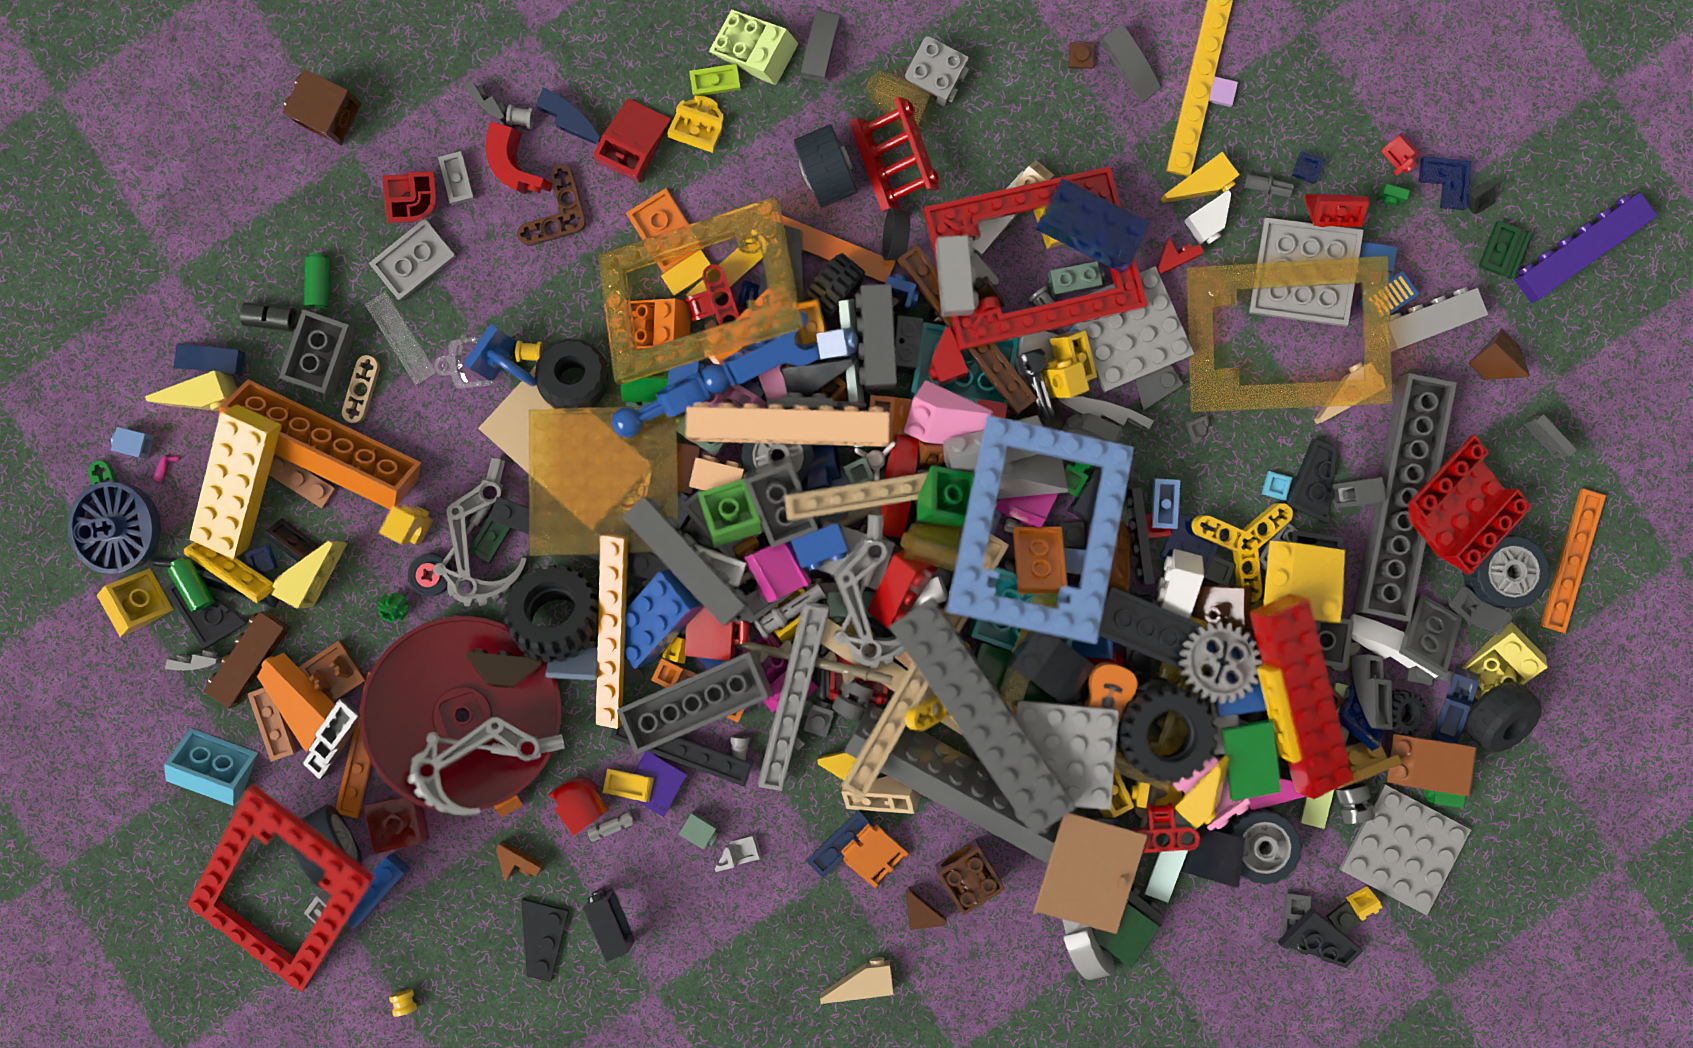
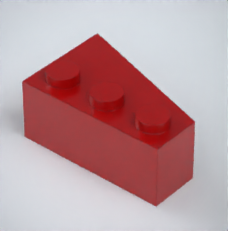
[867,542,944,629]

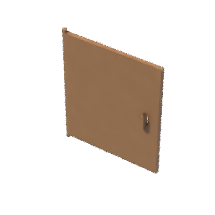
[1033,813,1147,934]

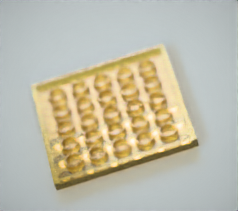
[529,407,679,556]

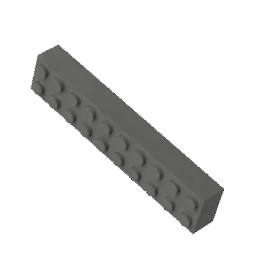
[1353,373,1457,622]
[889,596,1075,836]
[844,703,1063,864]

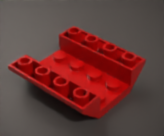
[1409,434,1532,574]

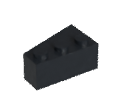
[758,223,805,303]

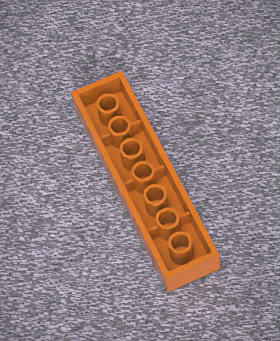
[219,379,421,510]

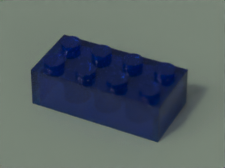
[1035,178,1150,273]

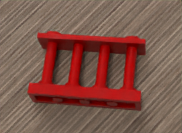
[849,97,940,212]

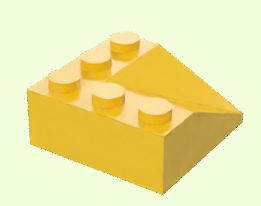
[1263,541,1345,624]

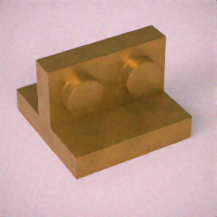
[1337,736,1402,789]

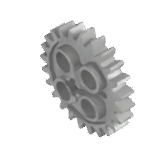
[1179,622,1262,704]

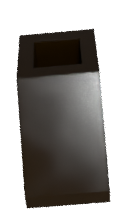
[466,648,542,689]

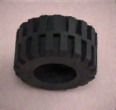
[805,253,865,319]

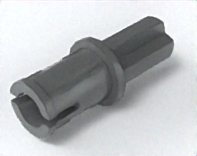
[1244,173,1294,197]

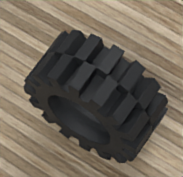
[1389,689,1427,736]

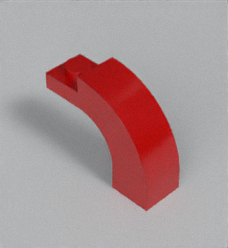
[486,121,553,195]

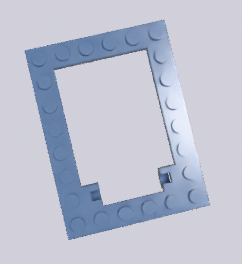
[947,415,1134,644]

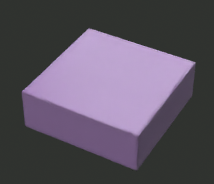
[1208,77,1238,107]

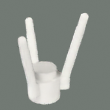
[854,441,895,481]

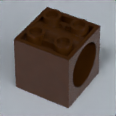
[282,69,362,146]
[935,839,1005,916]

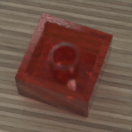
[364,796,430,854]

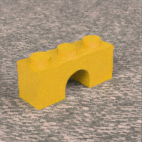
[379,504,434,545]

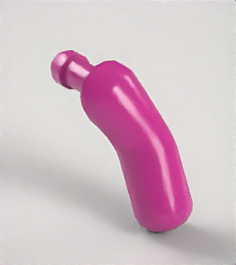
[153,455,179,483]

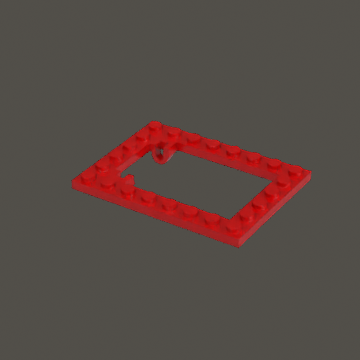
[923,167,1148,351]
[187,784,376,992]

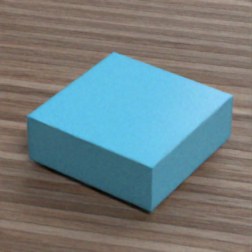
[1262,471,1293,501]

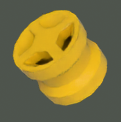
[389,989,417,1017]

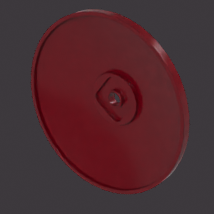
[360,616,561,811]

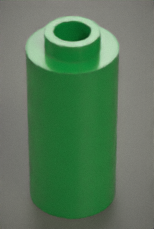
[304,252,330,308]
[167,557,215,613]

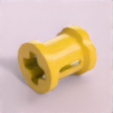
[515,341,543,362]

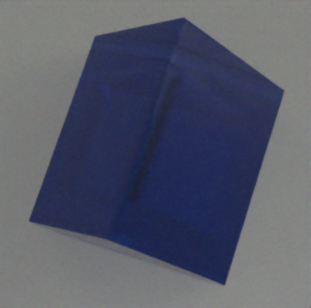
[737,280,760,308]

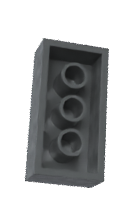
[855,284,896,391]

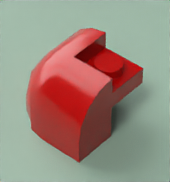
[382,171,436,224]
[549,777,609,837]

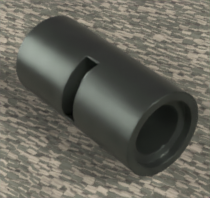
[240,302,297,332]

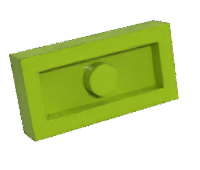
[689,64,741,97]

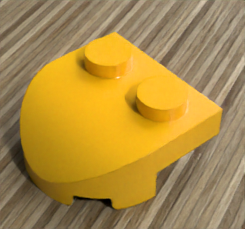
[668,96,723,153]

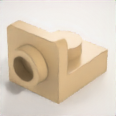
[1015,160,1054,187]

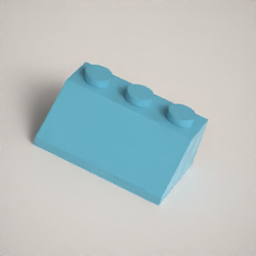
[164,728,258,806]

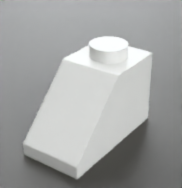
[1184,190,1231,245]

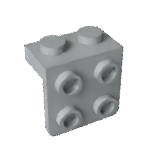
[905,37,969,107]

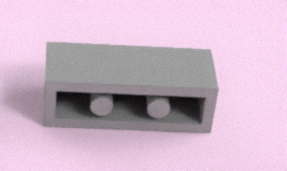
[935,235,978,317]

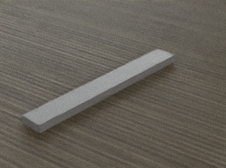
[758,601,829,791]

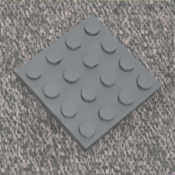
[1249,218,1364,327]
[1074,266,1194,393]
[1017,700,1118,810]
[1339,784,1471,915]

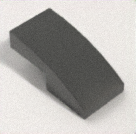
[1279,893,1311,939]

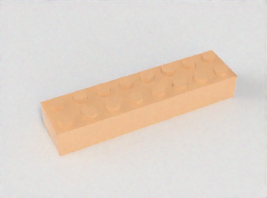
[686,403,889,447]

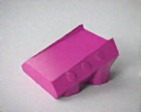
[994,493,1058,528]
[744,541,811,603]

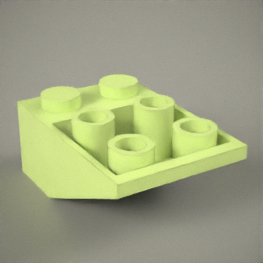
[709,10,799,85]

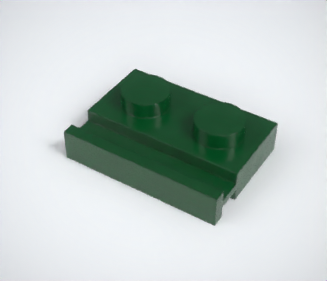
[1478,221,1532,279]

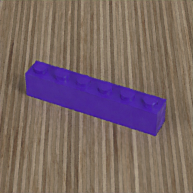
[1514,192,1657,303]

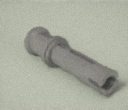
[754,584,826,639]

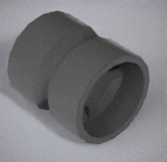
[832,678,875,721]
[1336,782,1375,824]

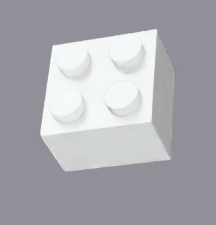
[1157,549,1204,619]

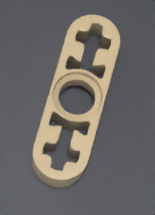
[342,355,380,424]

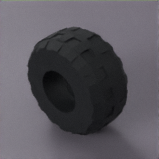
[534,339,609,413]
[1466,682,1542,752]

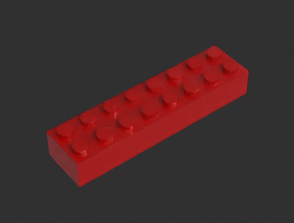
[1250,594,1353,800]

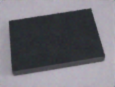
[1180,825,1246,887]

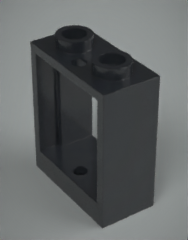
[893,316,923,374]
[583,887,635,962]

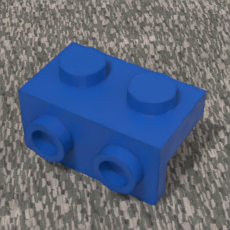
[886,274,919,313]

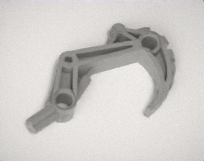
[433,458,526,607]
[833,514,904,668]
[408,717,565,815]

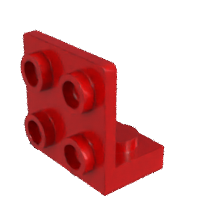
[1304,194,1369,228]

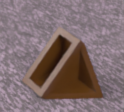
[1468,329,1530,380]

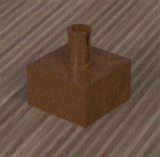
[1195,583,1252,636]

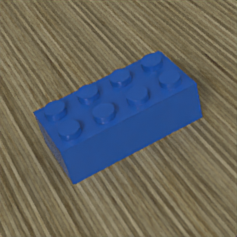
[624,569,704,669]

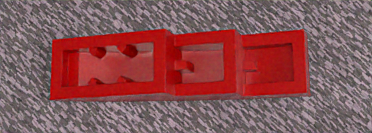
[880,434,919,538]

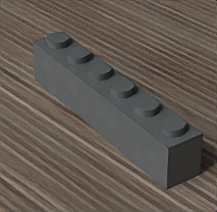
[622,496,749,627]

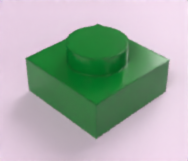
[1377,184,1410,206]

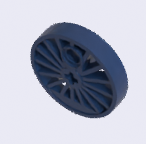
[68,482,161,574]

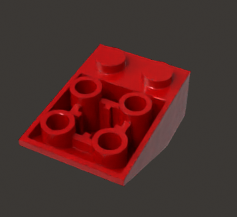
[593,98,671,184]

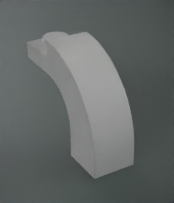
[1062,919,1117,980]

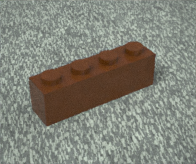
[205,611,291,708]

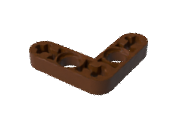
[517,164,586,246]

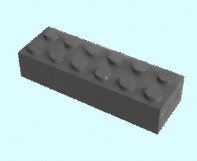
[617,651,775,755]

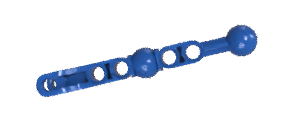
[611,310,820,438]

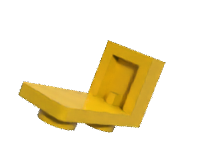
[1130,779,1183,808]

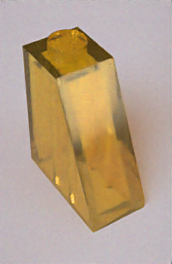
[866,70,931,133]
[901,524,964,571]

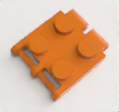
[841,824,909,888]

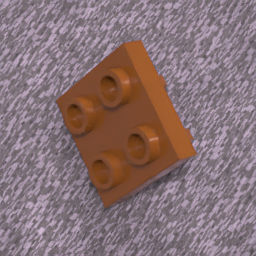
[298,640,366,703]

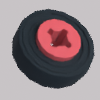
[408,554,452,596]

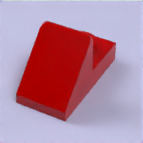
[1156,237,1204,275]

